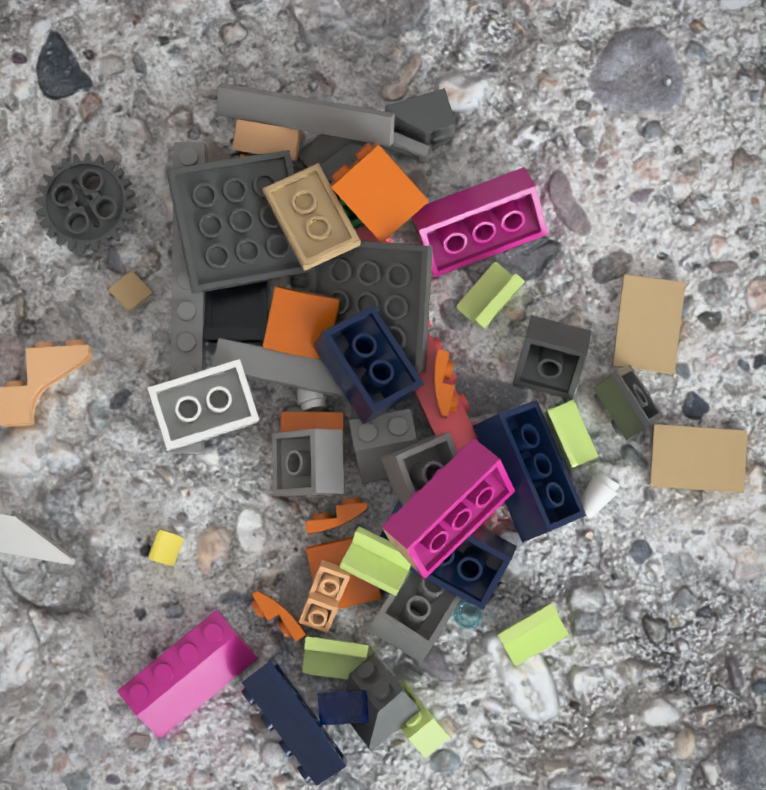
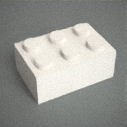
[147,359,259,452]

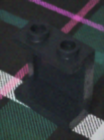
[203,281,268,343]

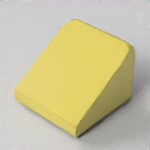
[148,529,183,566]

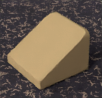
[107,271,153,314]

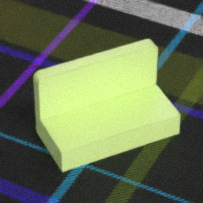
[456,262,525,331]
[544,400,598,469]
[340,527,411,596]
[496,602,568,666]
[302,636,369,680]

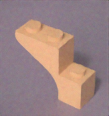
[0,340,93,427]

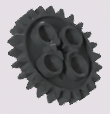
[35,153,137,254]

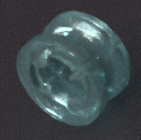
[454,601,482,629]

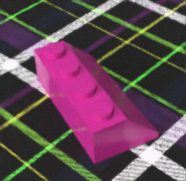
[411,167,548,278]
[382,438,515,579]
[117,610,258,738]

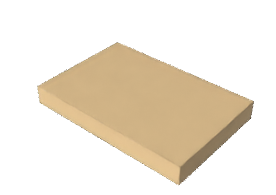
[262,163,361,271]
[612,274,686,375]
[649,424,747,493]

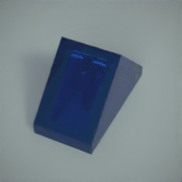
[317,689,369,725]

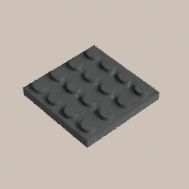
[166,150,315,294]
[310,240,433,373]

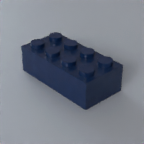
[473,400,587,543]

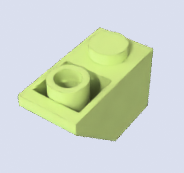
[400,681,450,758]

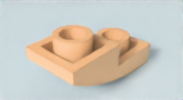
[232,119,302,160]
[298,560,351,633]

